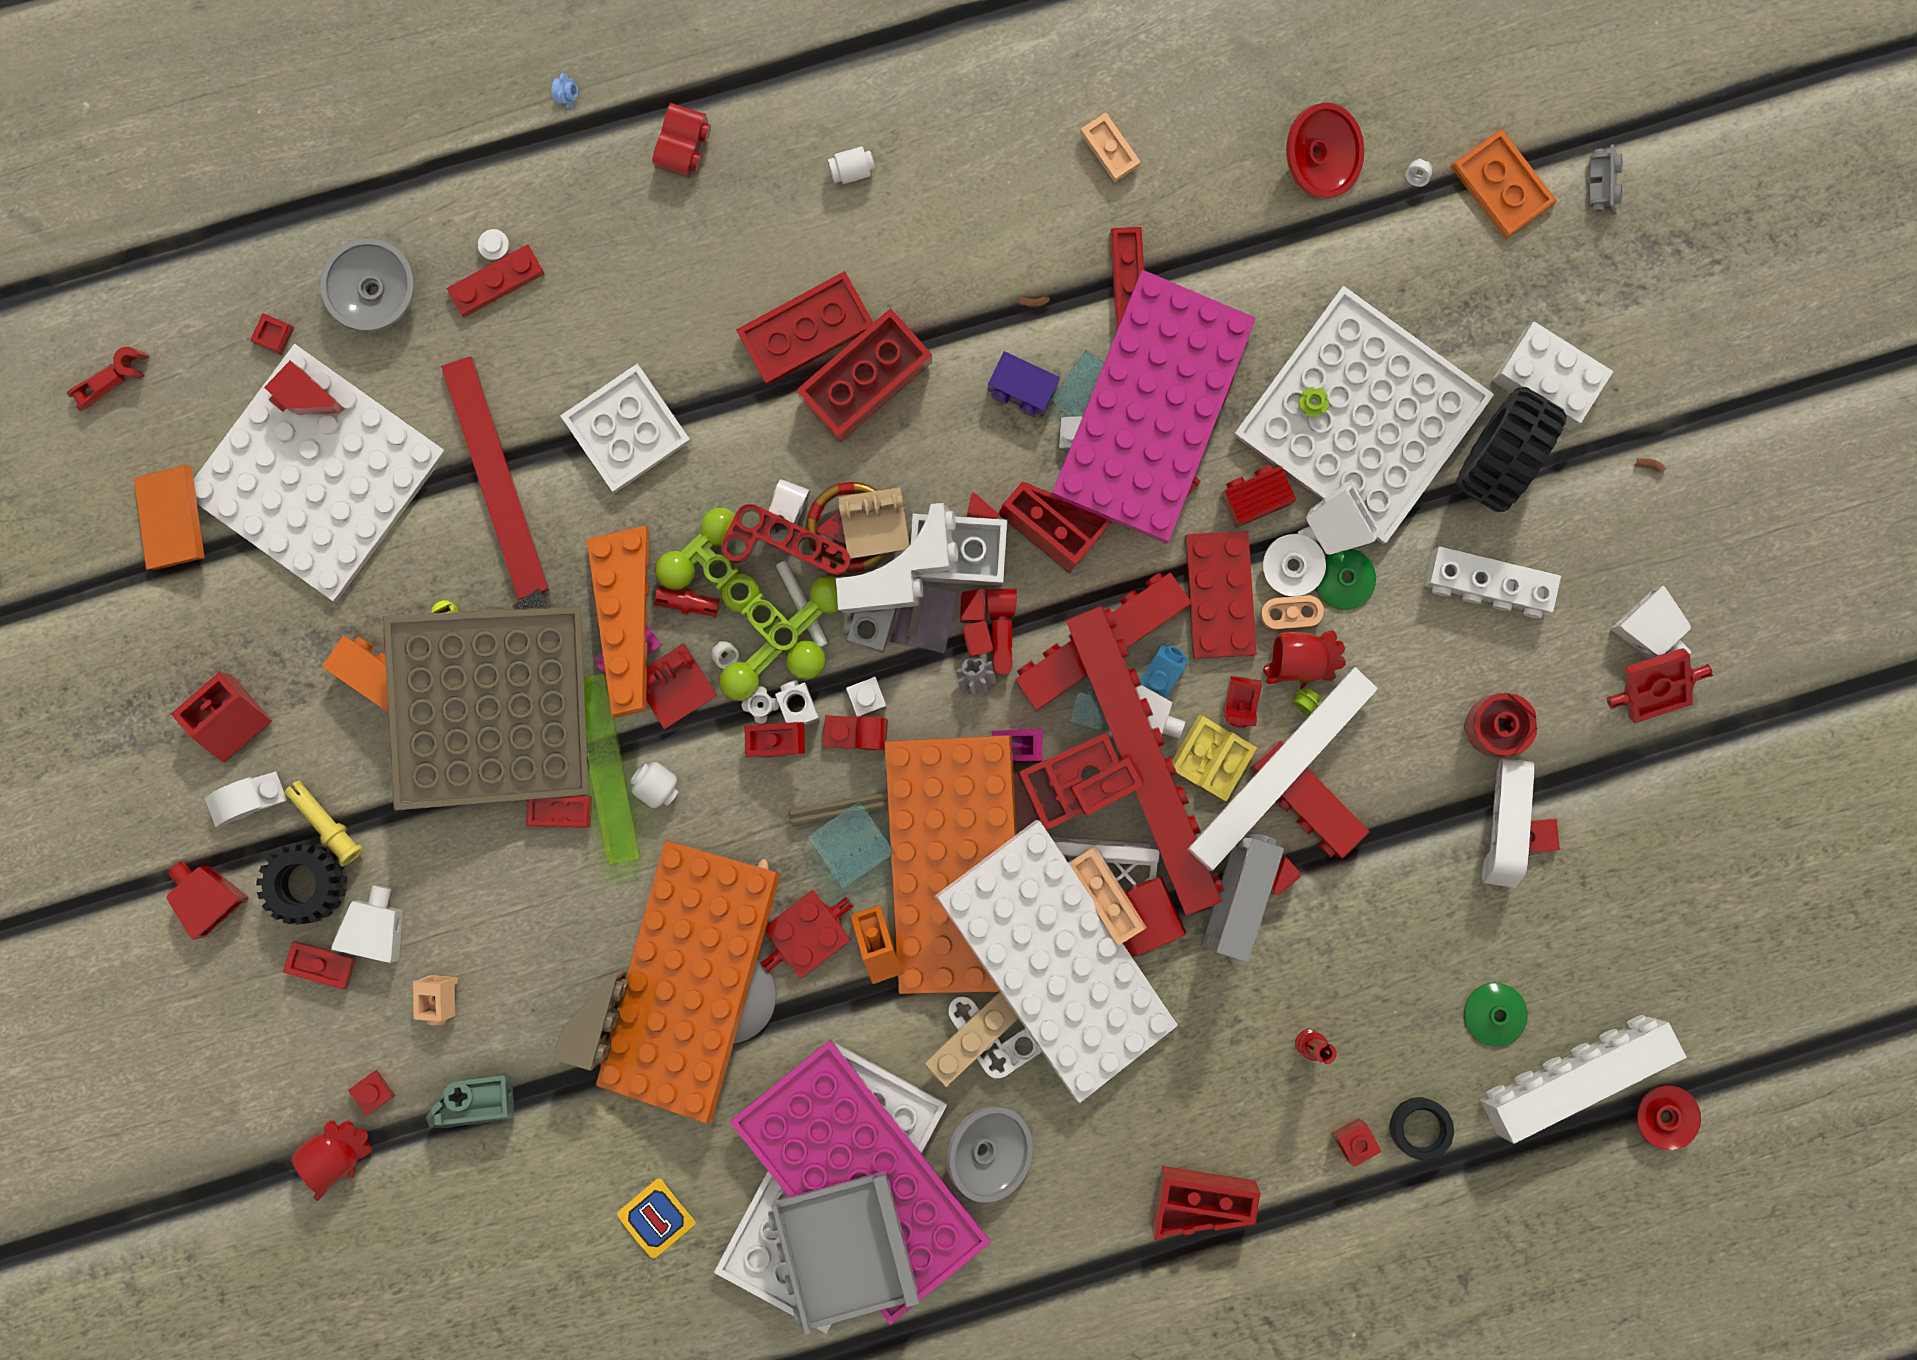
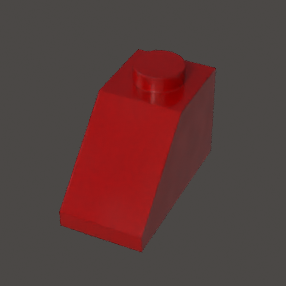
[264,360,345,415]

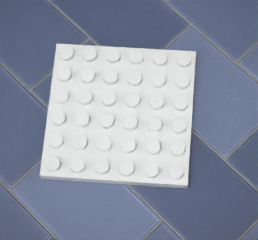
[1233,286,1494,545]
[194,344,447,603]

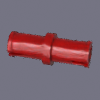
[654,586,720,618]

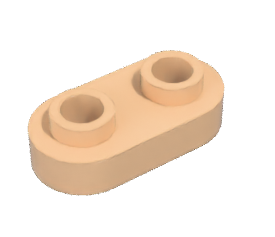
[1260,595,1324,630]

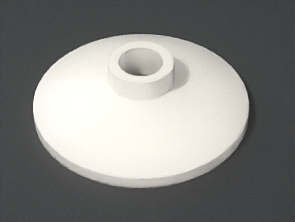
[1263,534,1326,596]

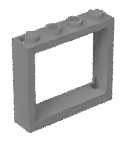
[1200,834,1284,963]

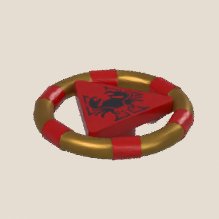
[806,481,888,573]

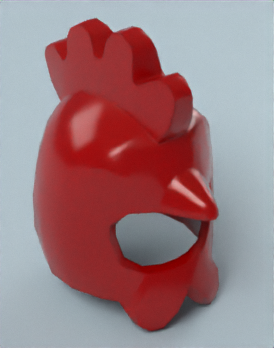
[1263,630,1346,689]
[291,1120,372,1201]

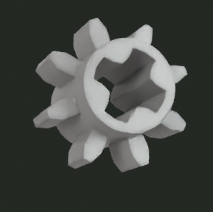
[956,656,996,696]

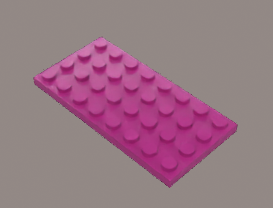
[1051,270,1256,544]
[729,1039,991,1325]

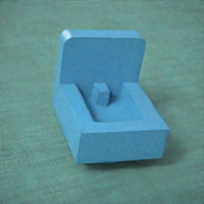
[1140,643,1188,698]

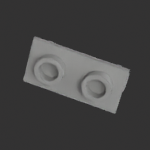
[1590,144,1623,214]

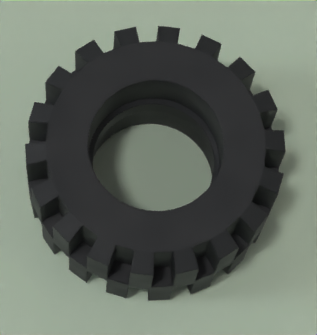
[256,844,347,925]

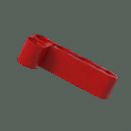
[721,504,851,576]

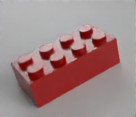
[796,308,932,443]

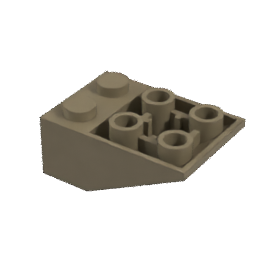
[553,970,628,1070]

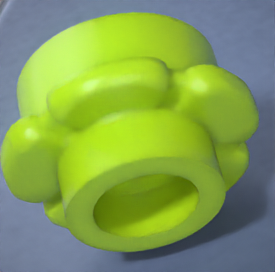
[1298,387,1329,418]
[1292,688,1321,716]

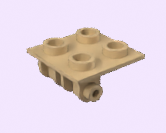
[838,487,910,559]

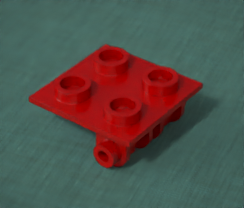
[646,643,717,729]

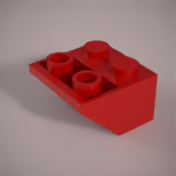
[171,672,272,763]

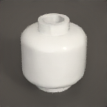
[630,762,678,808]

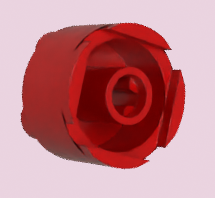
[1464,693,1538,757]

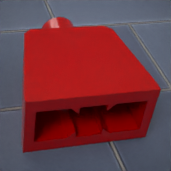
[166,861,249,940]

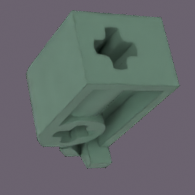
[426,1075,515,1128]

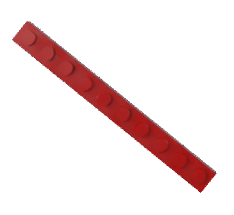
[1066,605,1225,916]

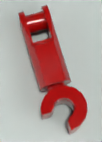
[67,347,149,411]
[987,588,1017,675]

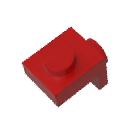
[1223,676,1262,728]

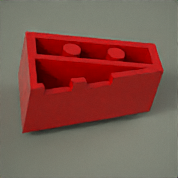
[998,481,1113,574]
[1151,1166,1261,1240]

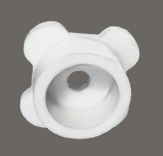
[742,686,779,724]

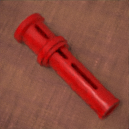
[1295,1029,1337,1064]

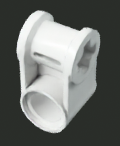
[769,479,810,542]

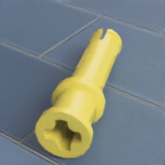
[284,780,364,867]

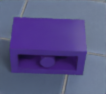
[987,351,1060,417]

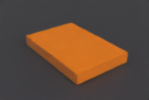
[1451,128,1557,239]
[134,465,205,570]

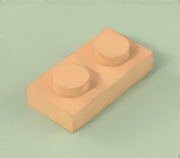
[1080,112,1141,183]

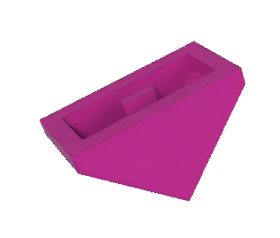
[992,729,1042,762]

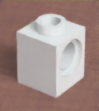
[775,680,820,725]

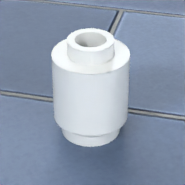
[828,146,875,184]

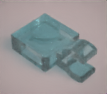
[1070,682,1104,730]

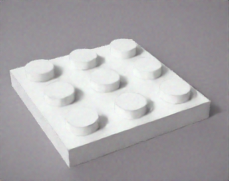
[560,363,691,494]

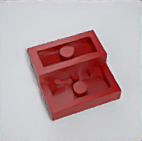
[1123,876,1186,957]

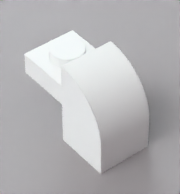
[205,771,287,827]

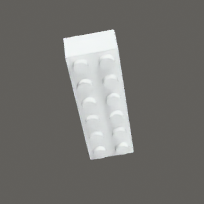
[1480,1015,1687,1144]

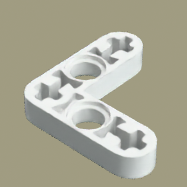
[949,996,1041,1078]

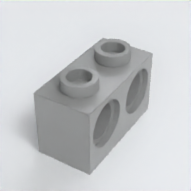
[843,608,897,653]

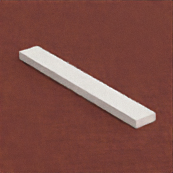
[1187,667,1378,871]

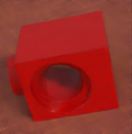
[1332,1118,1382,1167]

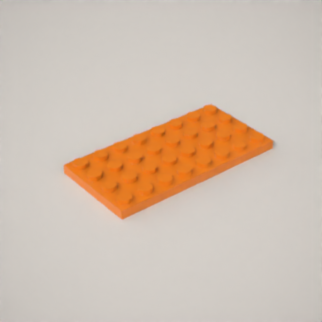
[885,735,1017,994]
[596,840,781,1123]

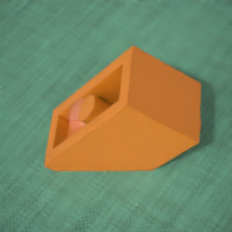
[851,905,903,984]

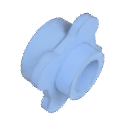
[551,73,578,109]

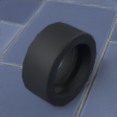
[1390,1097,1454,1161]

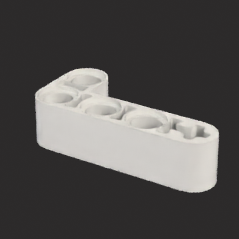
[1482,757,1534,888]

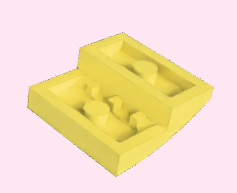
[1172,714,1257,802]

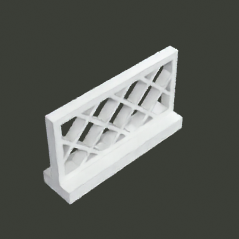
[1050,836,1160,885]

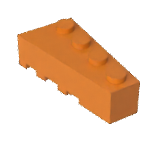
[322,635,388,712]

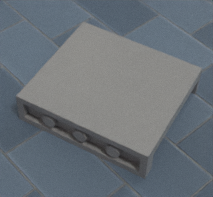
[768,1170,920,1336]

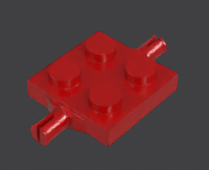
[1606,648,1713,724]
[761,890,854,979]

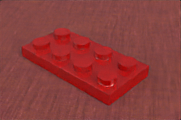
[736,271,874,386]
[1185,531,1257,659]

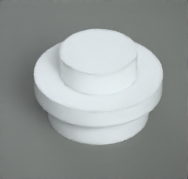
[478,229,510,261]

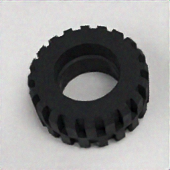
[1456,387,1567,512]

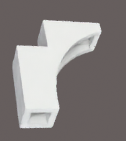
[836,503,958,613]

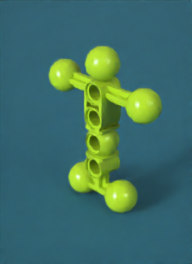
[655,507,840,701]

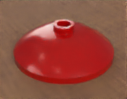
[1286,103,1364,198]

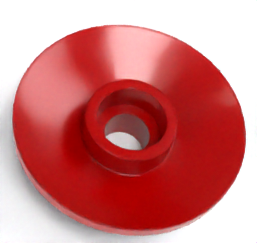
[1636,1085,1701,1150]

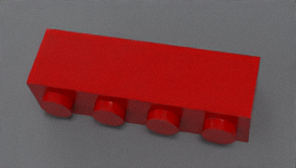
[1249,741,1369,858]

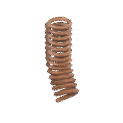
[1019,295,1050,308]
[1635,458,1667,473]

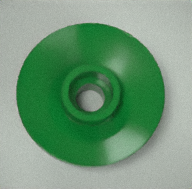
[1315,549,1376,610]
[1464,983,1528,1046]

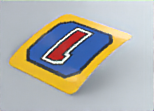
[617,1178,696,1258]

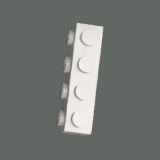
[1424,546,1561,619]

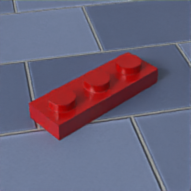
[446,244,545,318]

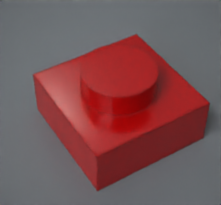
[348,1070,395,1116]

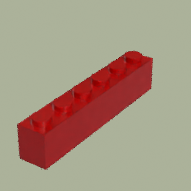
[1015,572,1192,712]

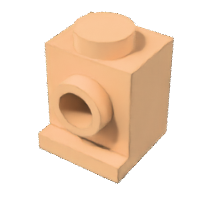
[413,975,458,1025]

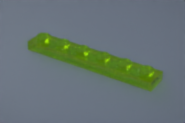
[584,673,641,865]

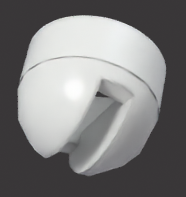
[1405,159,1432,187]
[711,641,739,669]

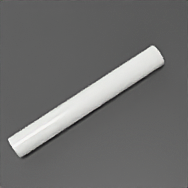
[776,560,828,647]

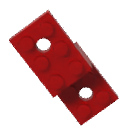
[1014,733,1120,834]

